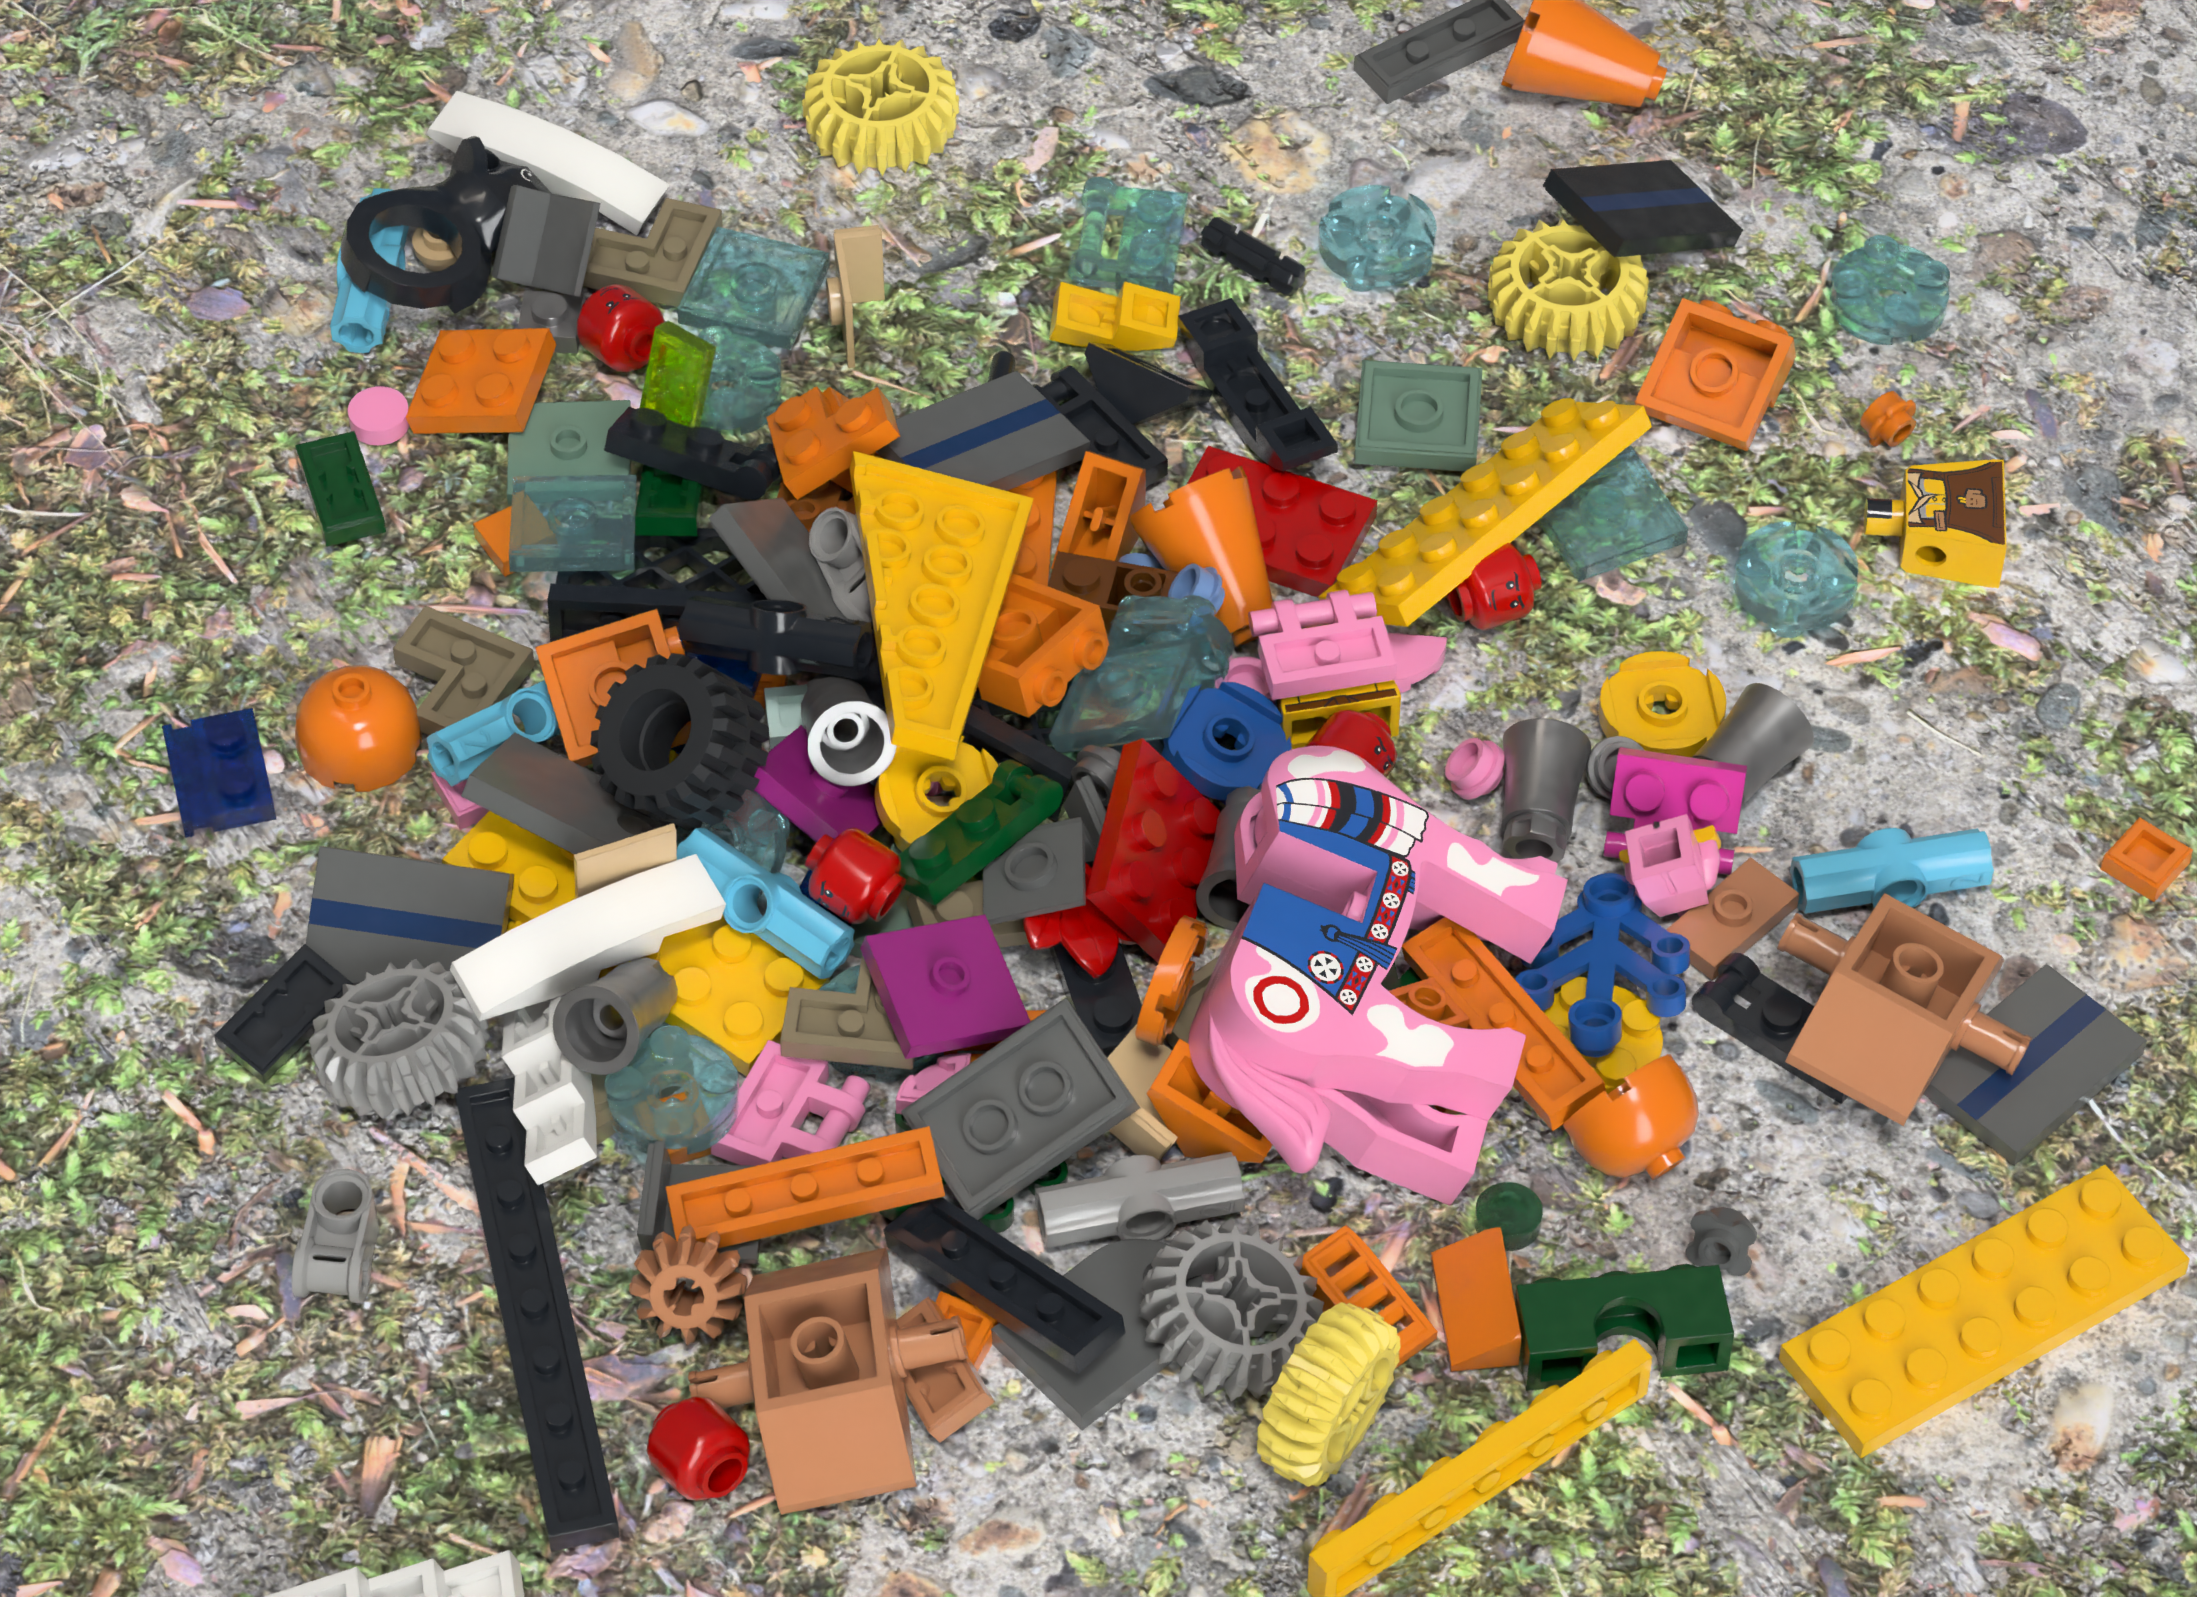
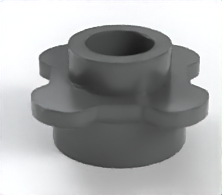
[1686,1207,1757,1276]

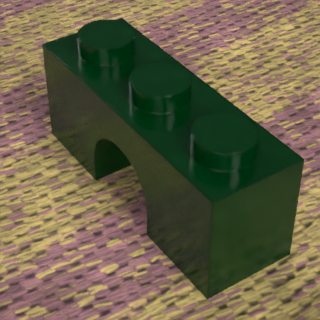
[1515,1264,1734,1391]

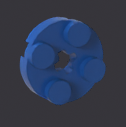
[1161,682,1292,805]

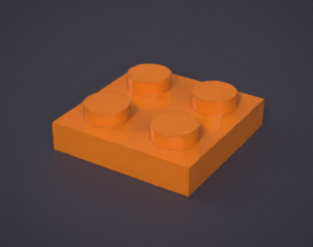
[406,328,557,434]

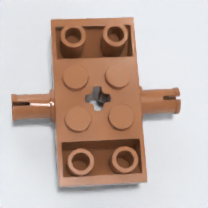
[1777,893,2032,1126]
[688,1248,968,1515]

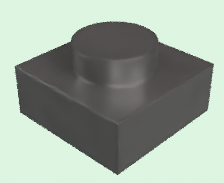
[518,290,584,354]

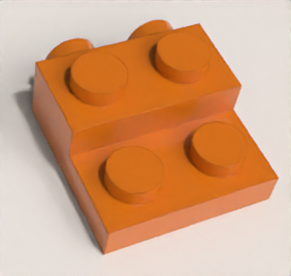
[1635,298,1796,452]
[978,573,1109,718]
[535,609,691,767]

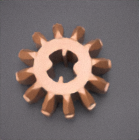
[629,1224,748,1345]

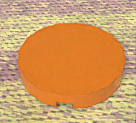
[1135,915,1209,1047]

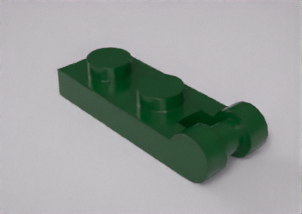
[899,760,1063,906]

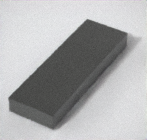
[1354,0,1525,104]

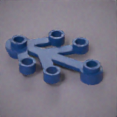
[1515,873,1690,1057]

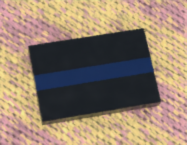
[1543,160,1743,258]

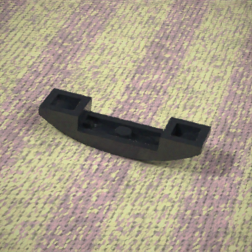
[1178,298,1338,471]

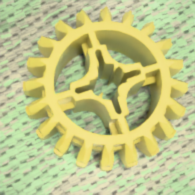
[802,37,959,177]
[1487,217,1649,362]
[1257,1302,1401,1487]

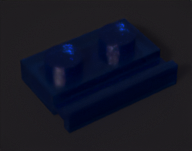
[162,708,277,838]

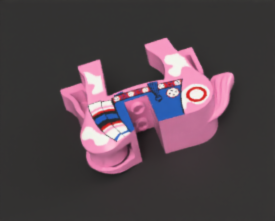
[1188,746,1568,1206]

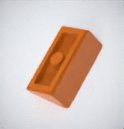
[1431,1227,1521,1372]

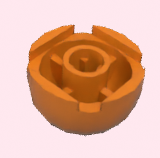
[295,665,422,792]
[1563,1054,1699,1180]

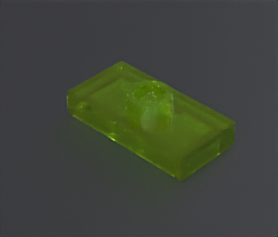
[640,321,716,428]

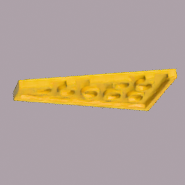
[850,451,1034,760]

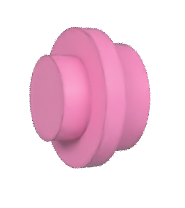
[1445,738,1505,800]

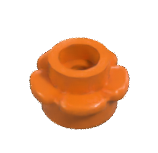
[1860,391,1916,447]

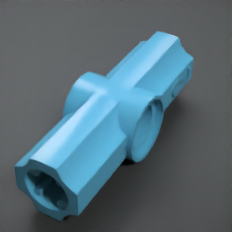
[330,188,409,353]
[426,680,561,787]
[677,828,855,979]
[1790,828,1994,914]

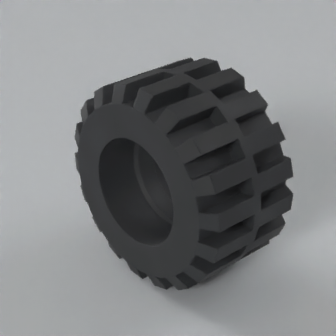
[590,653,770,831]

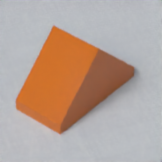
[1051,451,1146,569]
[1147,1038,1273,1163]

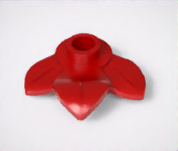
[1023,863,1137,978]

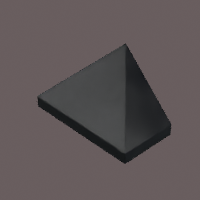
[1084,342,1213,426]

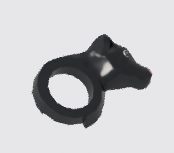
[341,136,552,314]

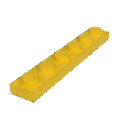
[1307,1338,1652,1597]

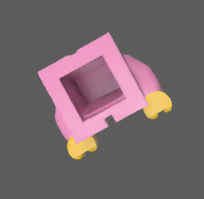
[1619,814,1721,917]

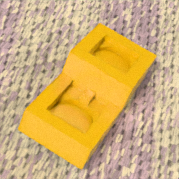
[1049,281,1181,351]

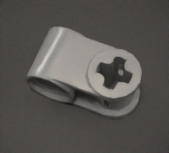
[809,507,873,628]
[292,1169,379,1304]

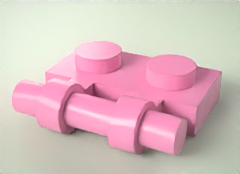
[1248,590,1397,700]
[710,1040,871,1166]

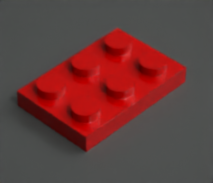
[1186,445,1378,598]
[1086,738,1221,963]

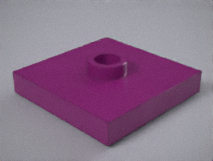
[754,725,883,843]
[860,914,1031,1059]

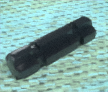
[1201,217,1306,296]

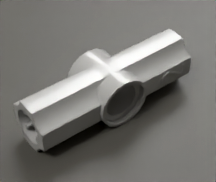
[1035,1152,1245,1248]

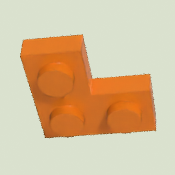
[766,386,900,500]

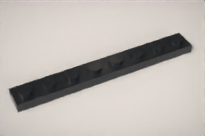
[455,1077,620,1552]

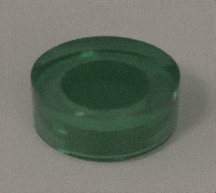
[1474,1182,1543,1251]

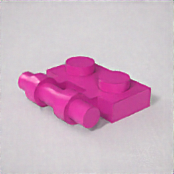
[1603,747,1747,875]

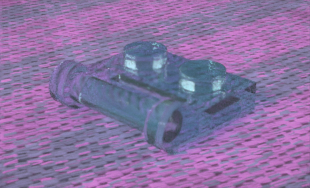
[1068,177,1188,294]

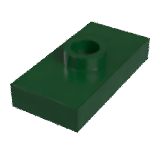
[295,431,386,547]
[635,465,705,536]

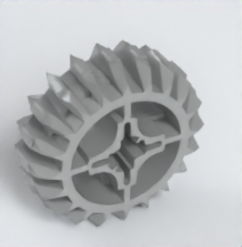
[309,959,490,1119]
[1139,1218,1324,1401]

